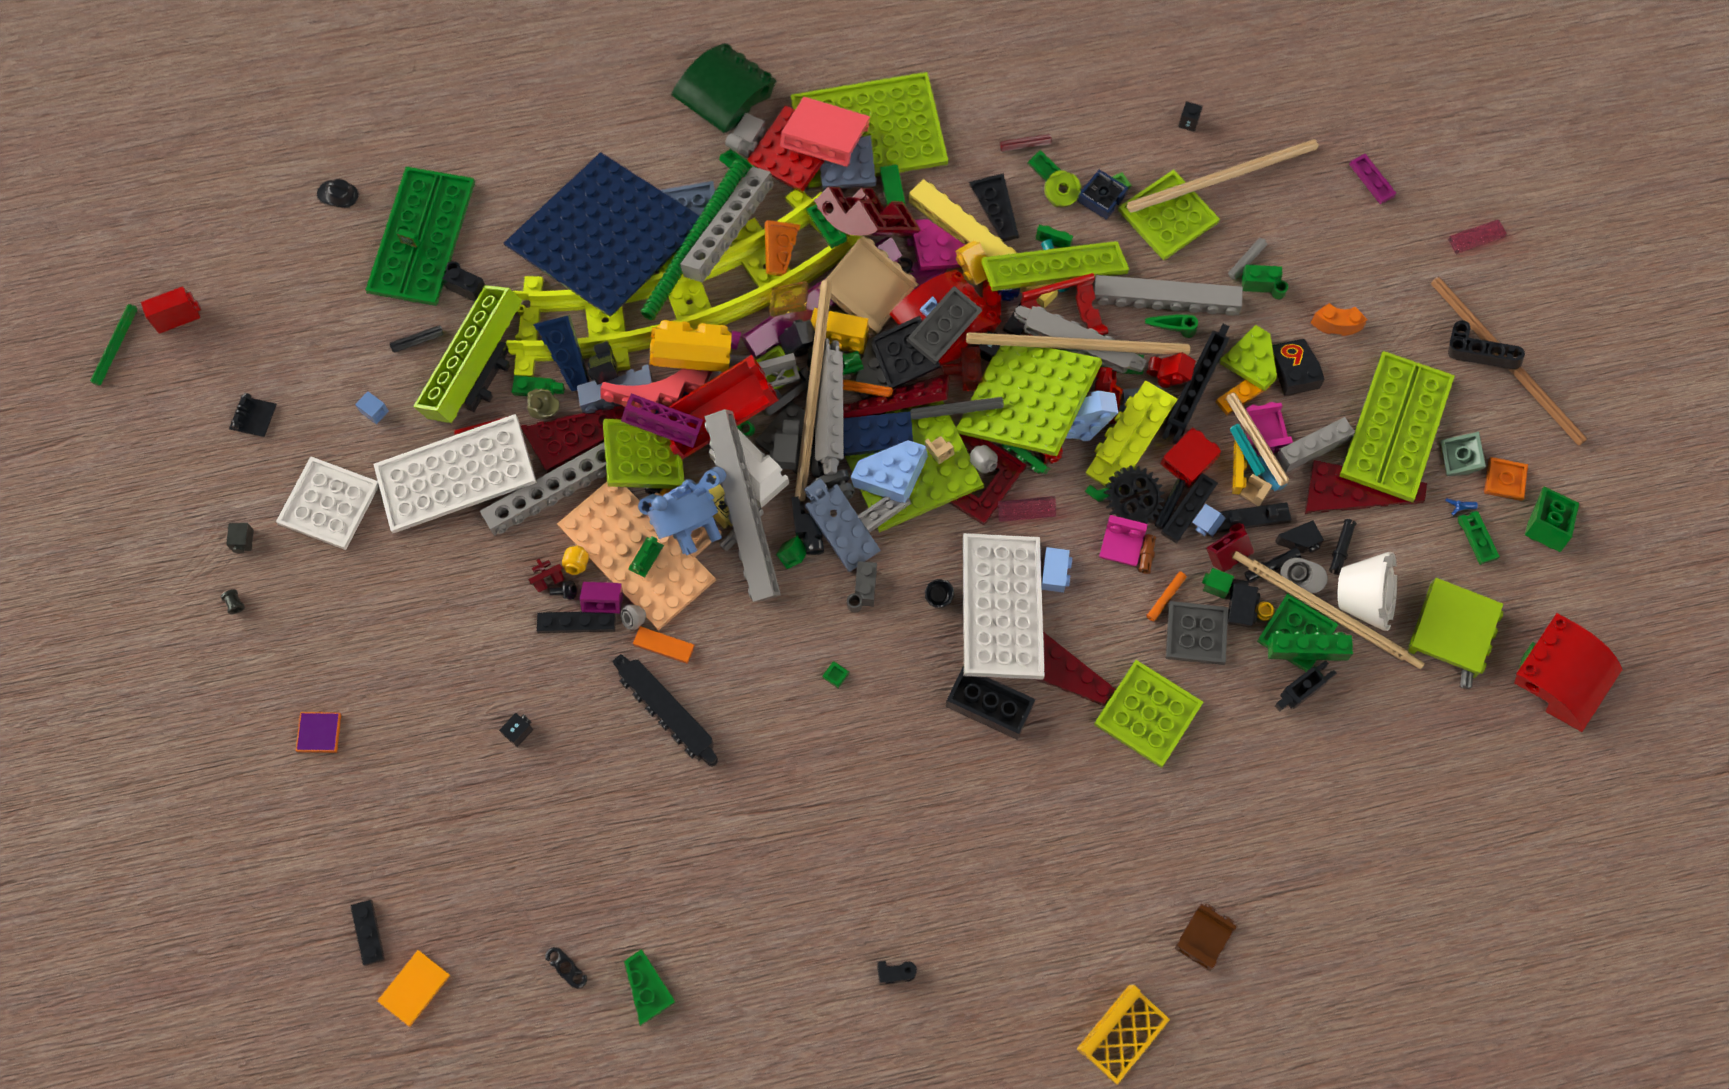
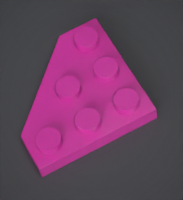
[912,219,965,271]

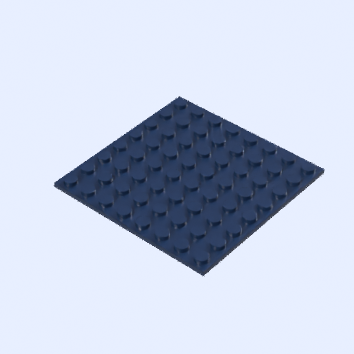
[503,152,700,317]

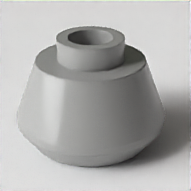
[621,605,646,630]

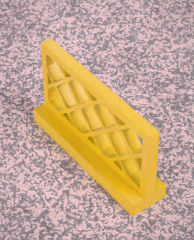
[1077,985,1170,1085]

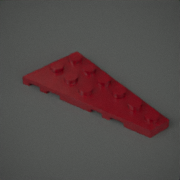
[843,373,950,418]
[521,405,625,473]
[1304,460,1427,514]
[1035,632,1116,706]

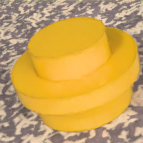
[1255,601,1275,621]

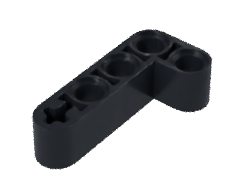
[1448,320,1525,369]

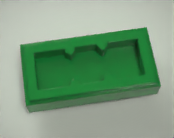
[1027,150,1061,181]

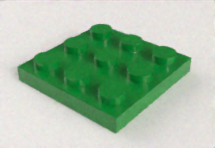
[1257,593,1339,672]

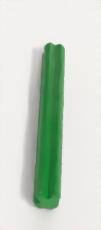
[90,304,138,386]

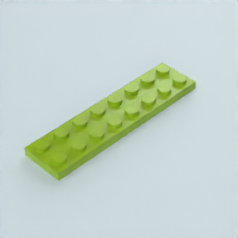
[981,241,1129,291]

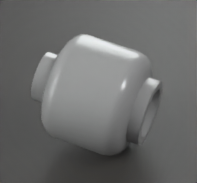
[970,445,998,473]

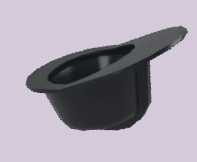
[317,179,359,208]

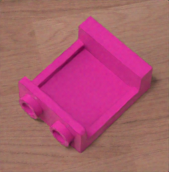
[1246,402,1293,456]

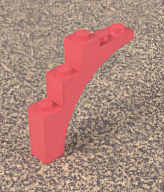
[600,369,712,414]

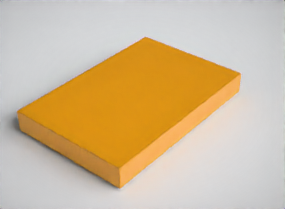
[377,950,451,1027]

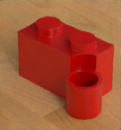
[1146,352,1196,388]

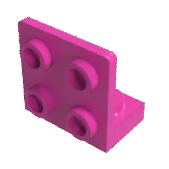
[1099,515,1148,567]

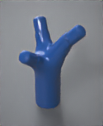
[1445,498,1478,516]

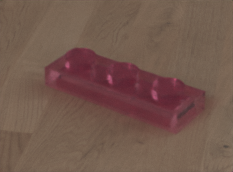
[1448,219,1507,254]
[998,496,1056,522]

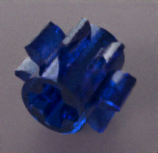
[998,288,1020,302]

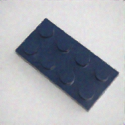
[843,412,913,456]

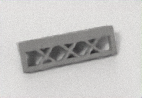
[721,353,800,388]

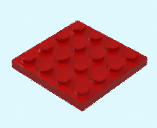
[747,105,825,193]

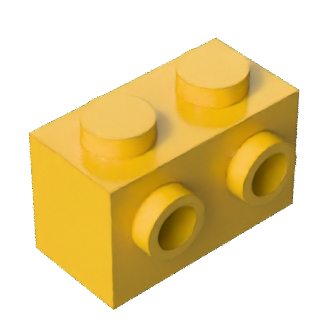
[955,241,987,285]

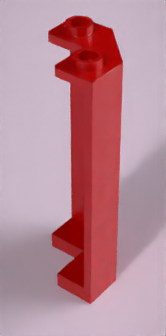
[657,355,779,460]

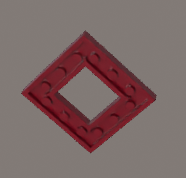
[949,434,1026,525]

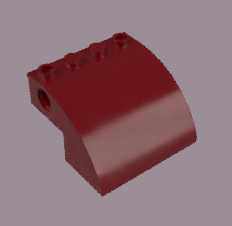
[814,187,921,236]

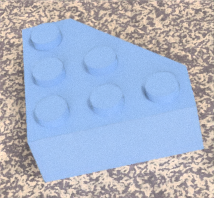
[1066,391,1118,441]
[851,440,928,503]

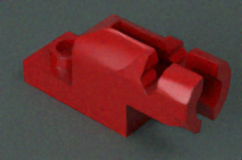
[1094,367,1123,424]

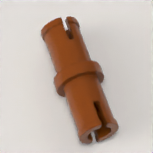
[1138,534,1156,574]

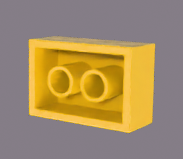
[811,308,869,355]

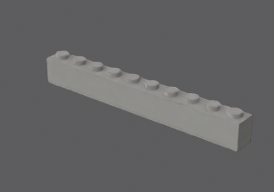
[705,409,781,602]

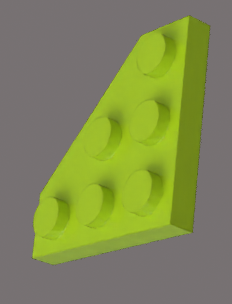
[1220,325,1277,391]

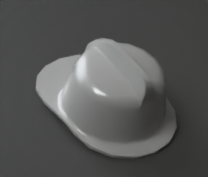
[1280,558,1328,593]

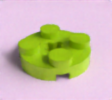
[1044,170,1081,207]

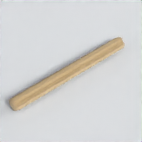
[1226,393,1289,486]

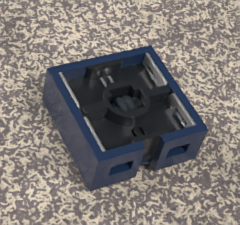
[1077,169,1128,220]

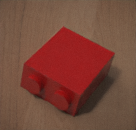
[141,286,201,334]
[1161,427,1221,488]

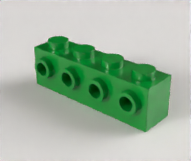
[1267,631,1353,661]

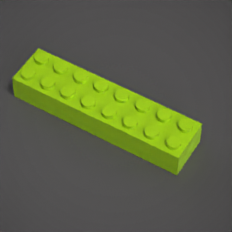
[413,285,522,423]

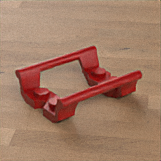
[1021,273,1109,349]

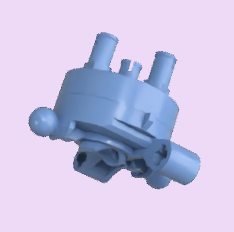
[638,467,726,555]

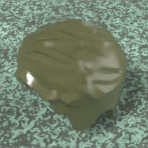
[527,388,560,420]

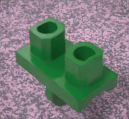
[843,351,864,375]

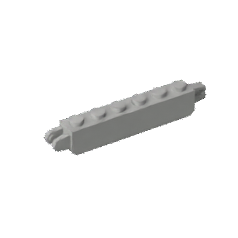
[1014,305,1147,373]
[815,338,844,475]

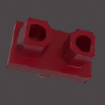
[528,558,564,592]

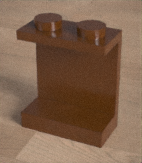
[1174,904,1238,971]

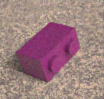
[580,582,623,613]

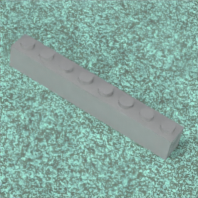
[1093,275,1243,316]

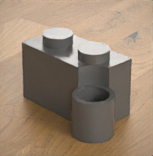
[769,419,799,470]
[847,561,877,613]

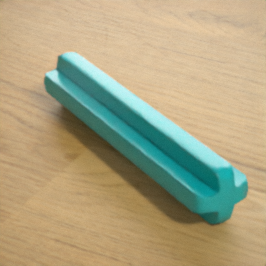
[1230,424,1266,476]

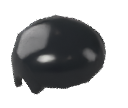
[925,579,954,608]

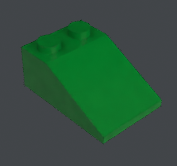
[1525,486,1579,552]

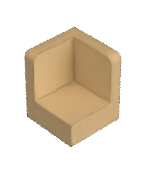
[925,437,954,464]
[1240,474,1272,506]

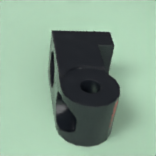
[877,961,917,985]

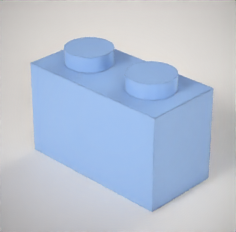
[1041,547,1072,593]

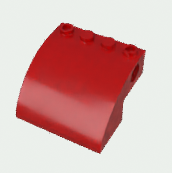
[889,270,1002,365]
[1514,613,1623,732]

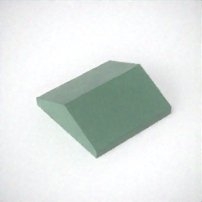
[1440,432,1486,476]

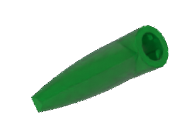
[1145,315,1198,338]

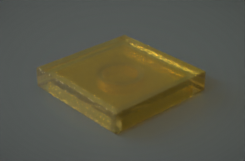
[769,281,809,317]

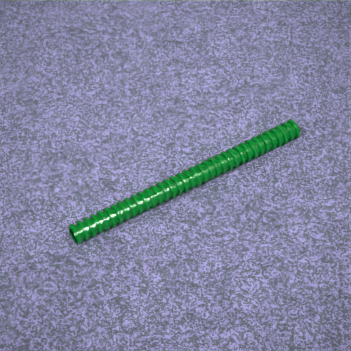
[640,160,747,320]

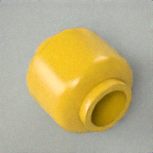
[562,545,589,575]

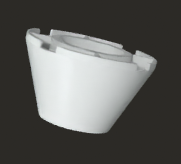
[1338,552,1397,631]

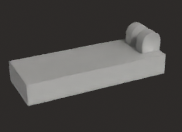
[858,496,911,533]

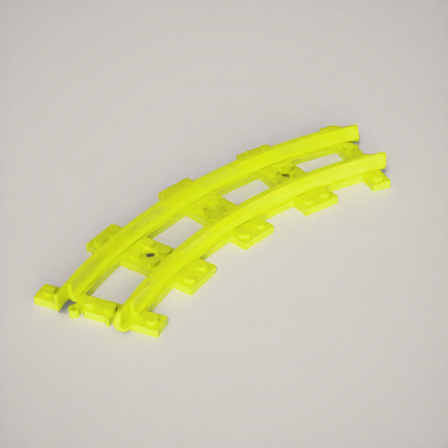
[506,189,862,377]

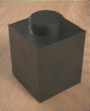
[226,523,254,553]

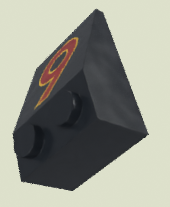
[1272,338,1325,396]

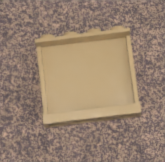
[819,236,918,336]

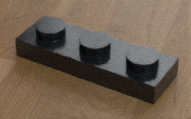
[350,899,385,966]

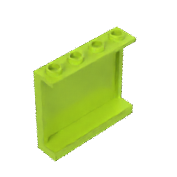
[1407,578,1504,678]

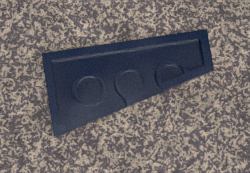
[533,315,590,392]

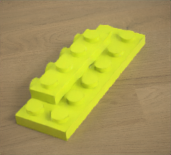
[1085,380,1178,491]

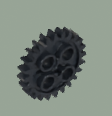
[1103,465,1165,524]

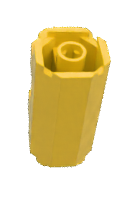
[649,320,732,372]

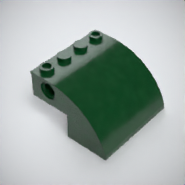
[671,43,777,133]

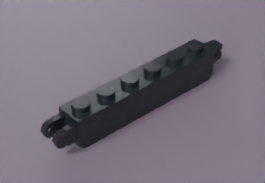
[1162,324,1230,444]
[612,654,718,767]

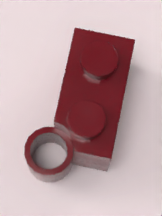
[1206,523,1254,572]

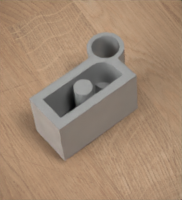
[725,113,766,157]

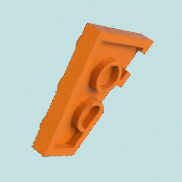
[765,220,801,276]

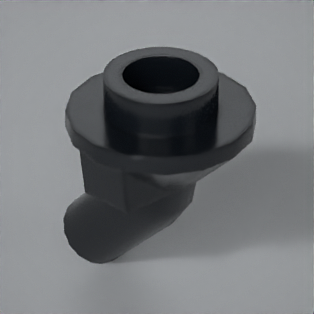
[549,580,577,600]

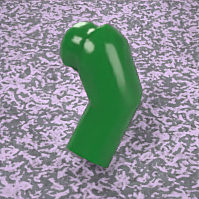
[1085,484,1109,502]

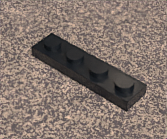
[1161,473,1218,544]
[536,612,616,633]

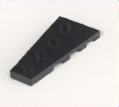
[969,173,1019,242]

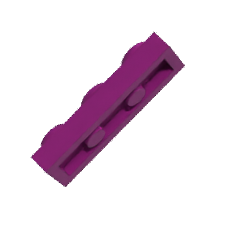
[1349,153,1397,205]

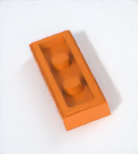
[633,626,695,664]

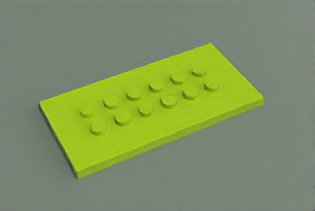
[1339,351,1455,503]

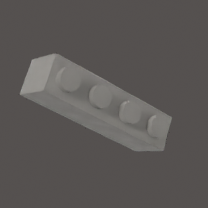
[1276,417,1355,473]

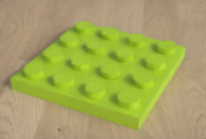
[1118,169,1220,261]
[603,419,684,489]
[1094,660,1204,768]

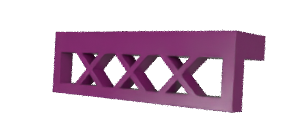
[621,393,703,448]

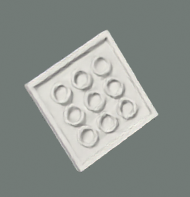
[276,457,379,550]

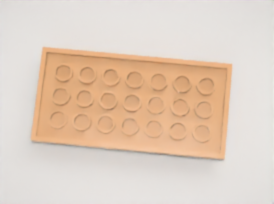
[557,482,716,631]

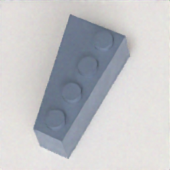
[577,364,653,414]

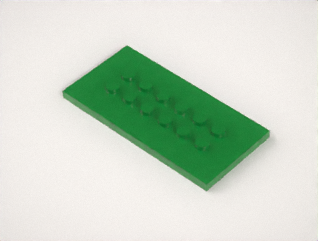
[365,166,475,306]

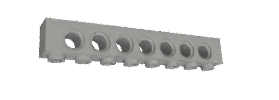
[680,167,773,283]
[480,442,607,536]

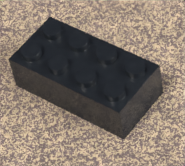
[946,666,1036,740]

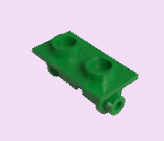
[628,536,664,578]

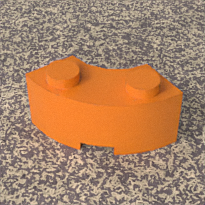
[1310,303,1368,336]

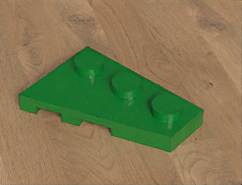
[624,949,676,1026]

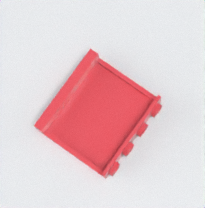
[780,97,870,167]

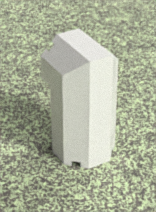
[709,428,789,508]

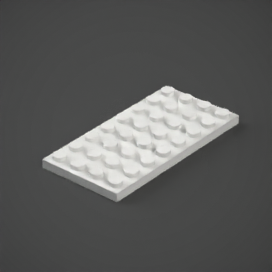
[374,414,537,533]
[963,533,1044,679]

